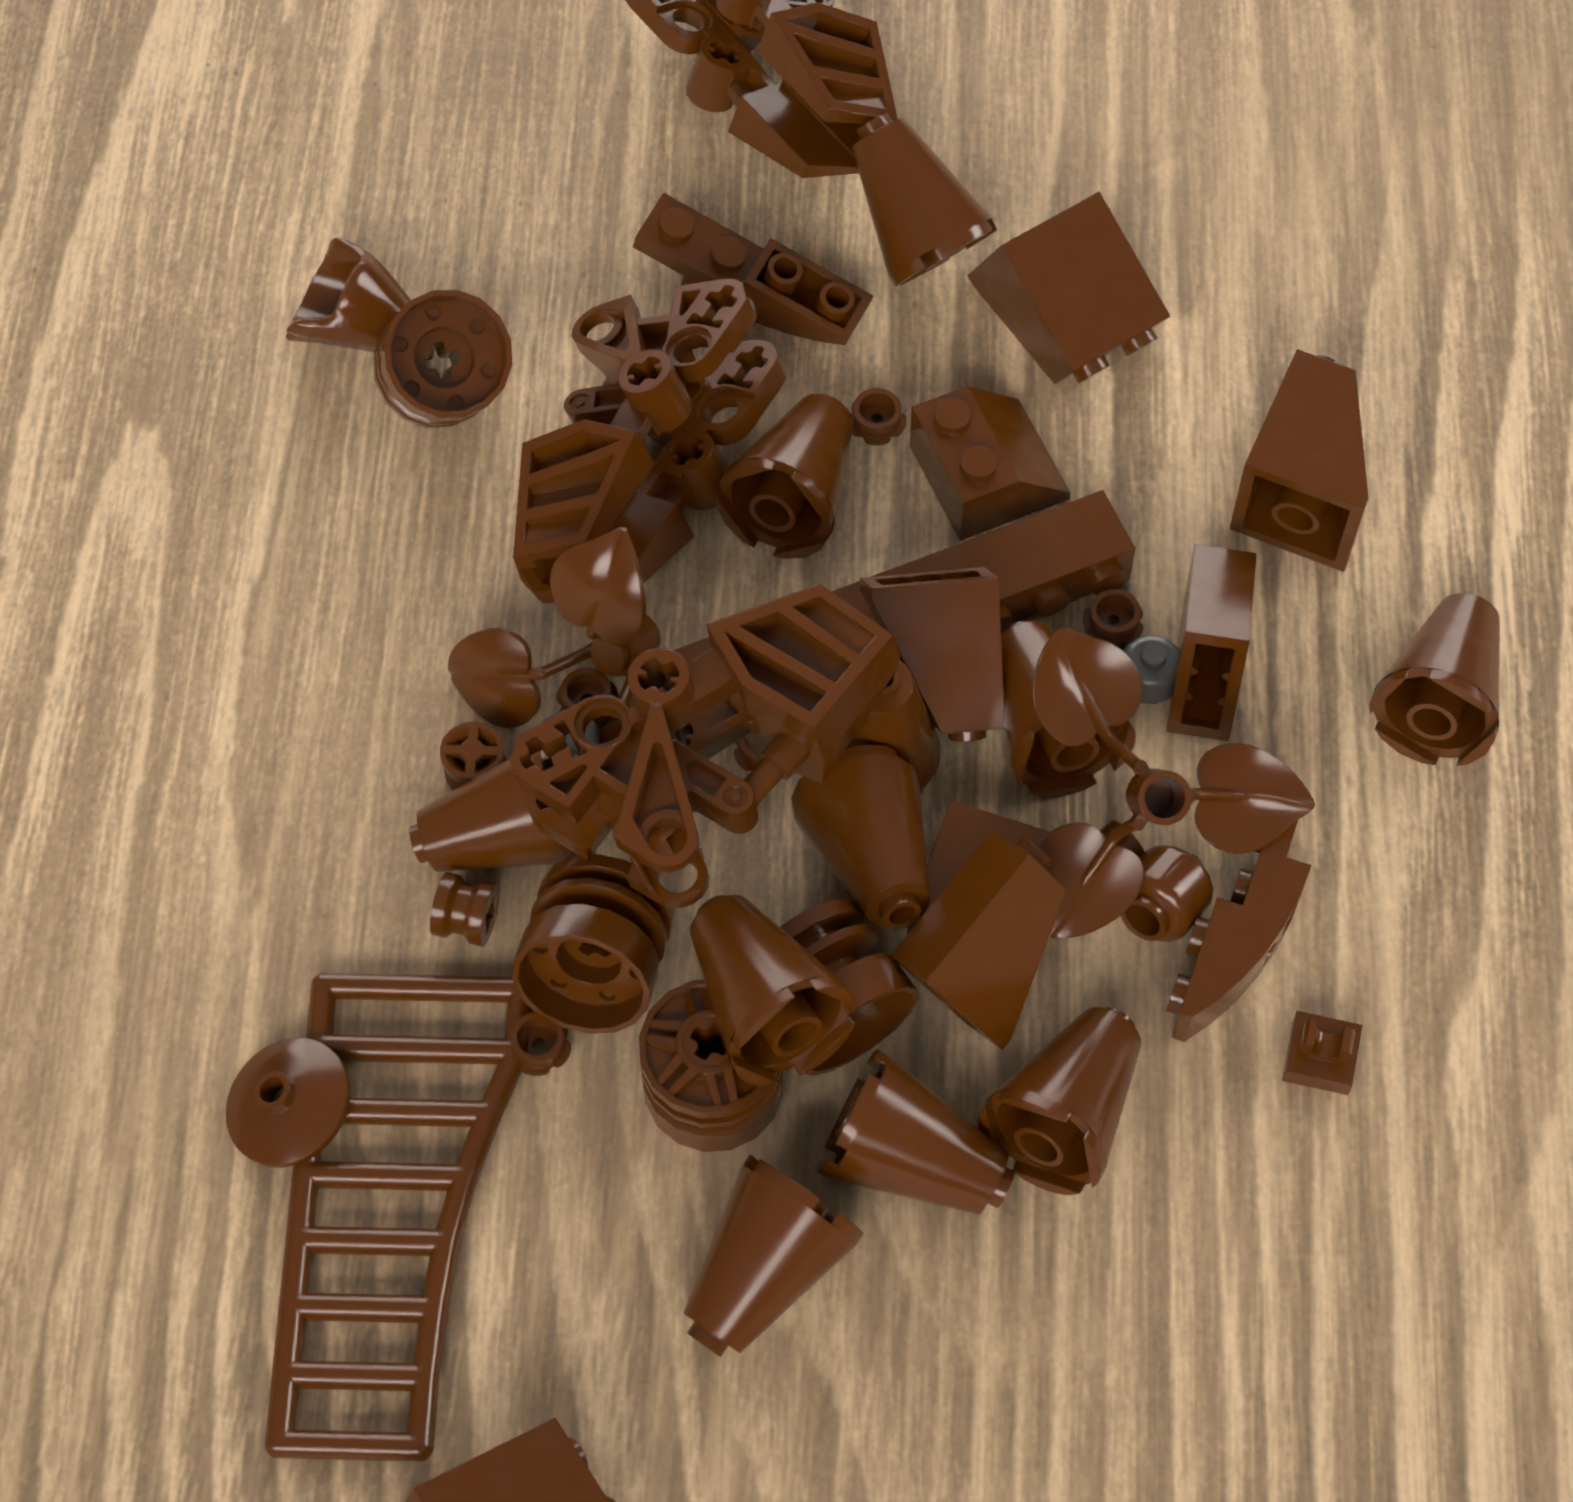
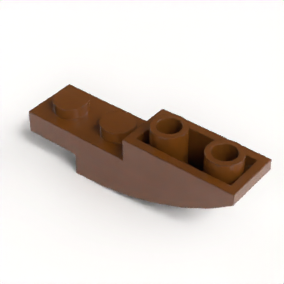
[633,192,874,345]
[1166,820,1312,1042]

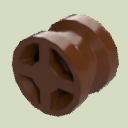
[440,721,506,791]
[430,872,500,947]

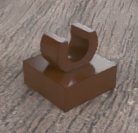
[1282,1011,1363,1095]

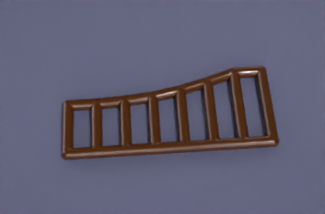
[265,973,533,1462]

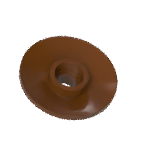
[226,1038,351,1168]

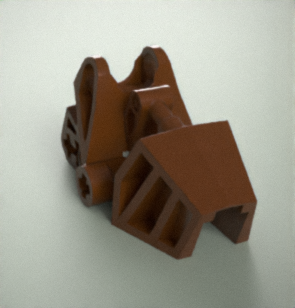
[625,0,898,178]
[513,278,786,603]
[509,583,901,908]

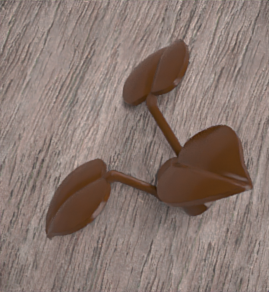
[448,527,661,744]
[1033,627,1315,938]

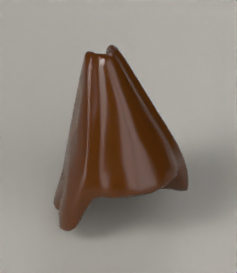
[286,237,434,360]

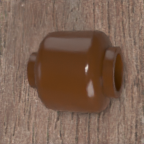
[1121,845,1214,942]

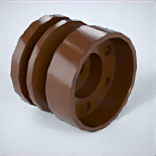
[373,290,513,428]
[512,854,674,1034]
[780,898,919,1076]
[639,980,783,1152]

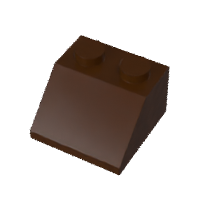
[909,386,1071,541]

